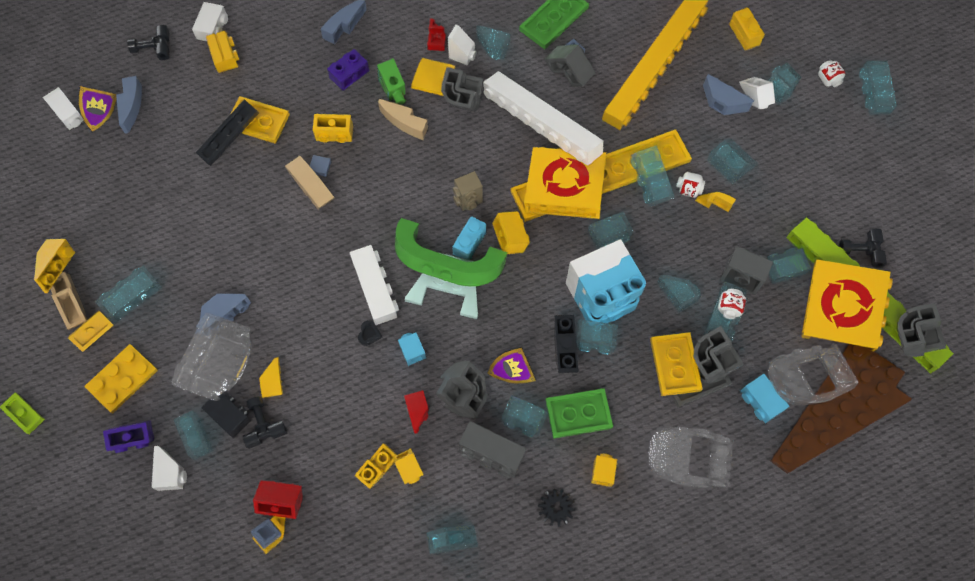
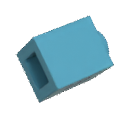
[398,333,426,366]

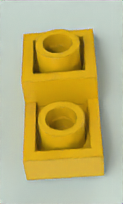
[355,443,397,489]

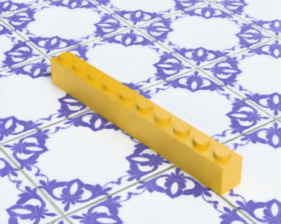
[602,0,708,130]

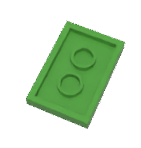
[545,388,613,439]

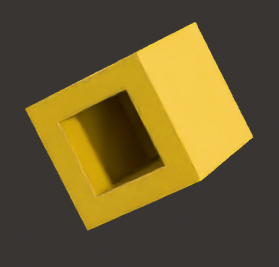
[392,448,423,484]
[591,454,617,487]

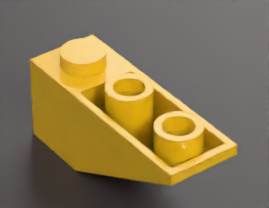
[34,239,75,293]

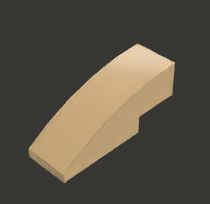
[378,99,428,140]
[285,156,334,210]
[51,271,87,330]

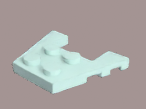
[405,253,478,319]

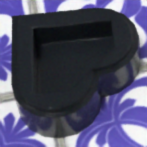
[358,320,383,346]

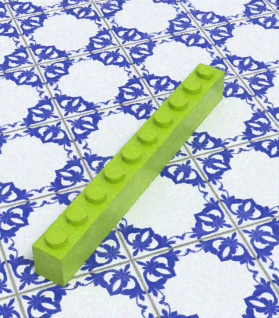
[786,218,954,373]

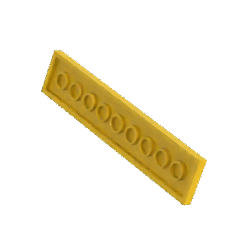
[511,129,692,222]

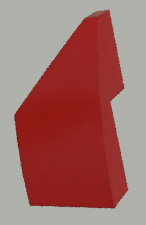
[427,18,446,51]
[404,390,429,434]

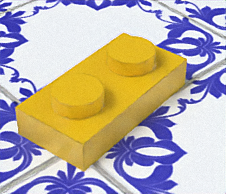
[68,311,113,352]

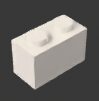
[192,2,228,41]

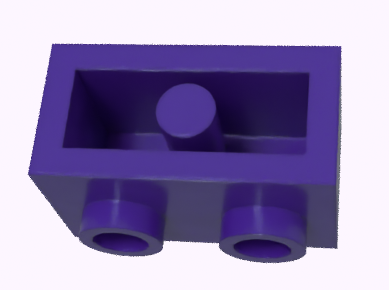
[327,49,369,91]
[103,420,154,453]

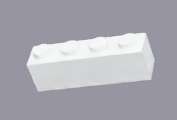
[350,245,399,325]

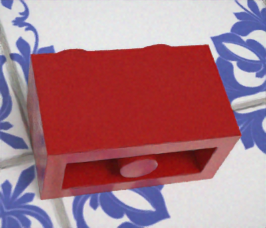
[253,480,303,519]

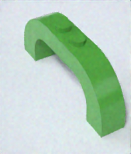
[395,218,508,287]

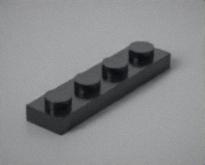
[196,99,259,166]

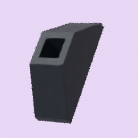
[554,315,579,373]

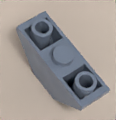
[703,74,754,115]
[198,294,251,341]

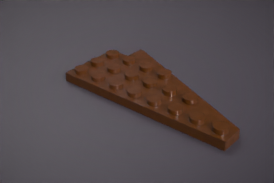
[770,344,912,474]

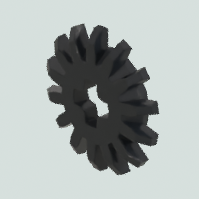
[538,489,575,527]

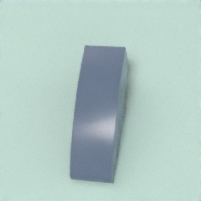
[321,0,367,44]
[116,76,142,133]

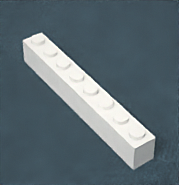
[483,71,603,166]

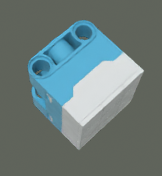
[566,239,646,328]

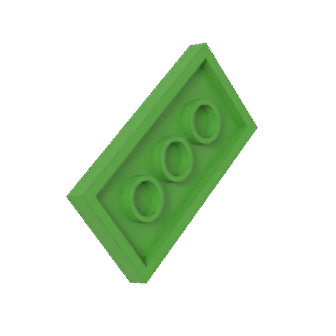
[519,0,589,49]

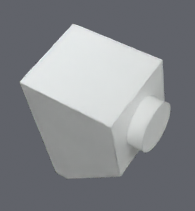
[448,25,476,66]
[739,77,775,109]
[43,87,84,130]
[152,446,187,491]

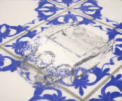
[768,343,859,405]
[648,427,734,489]

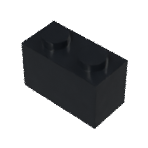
[201,390,251,438]

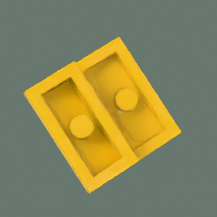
[411,58,455,96]

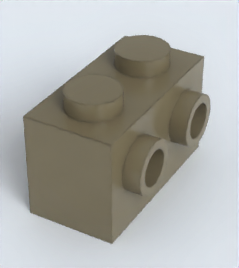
[453,171,483,211]

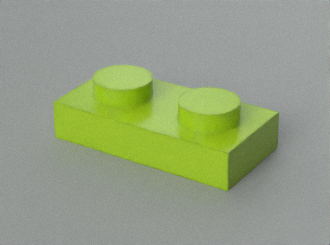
[0,392,45,434]

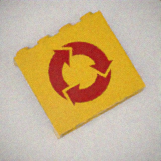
[524,147,606,219]
[801,260,893,351]

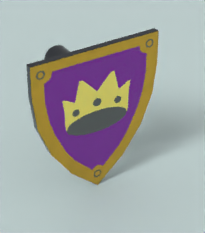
[78,86,117,131]
[487,347,536,384]

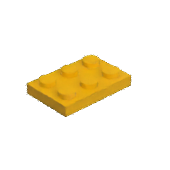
[231,96,290,144]
[650,332,703,396]
[84,344,158,414]

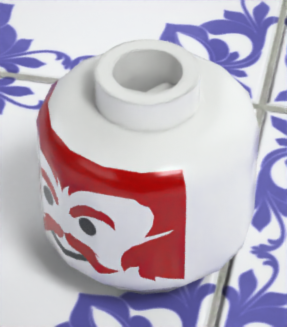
[818,60,846,87]
[676,172,705,198]
[718,289,746,319]

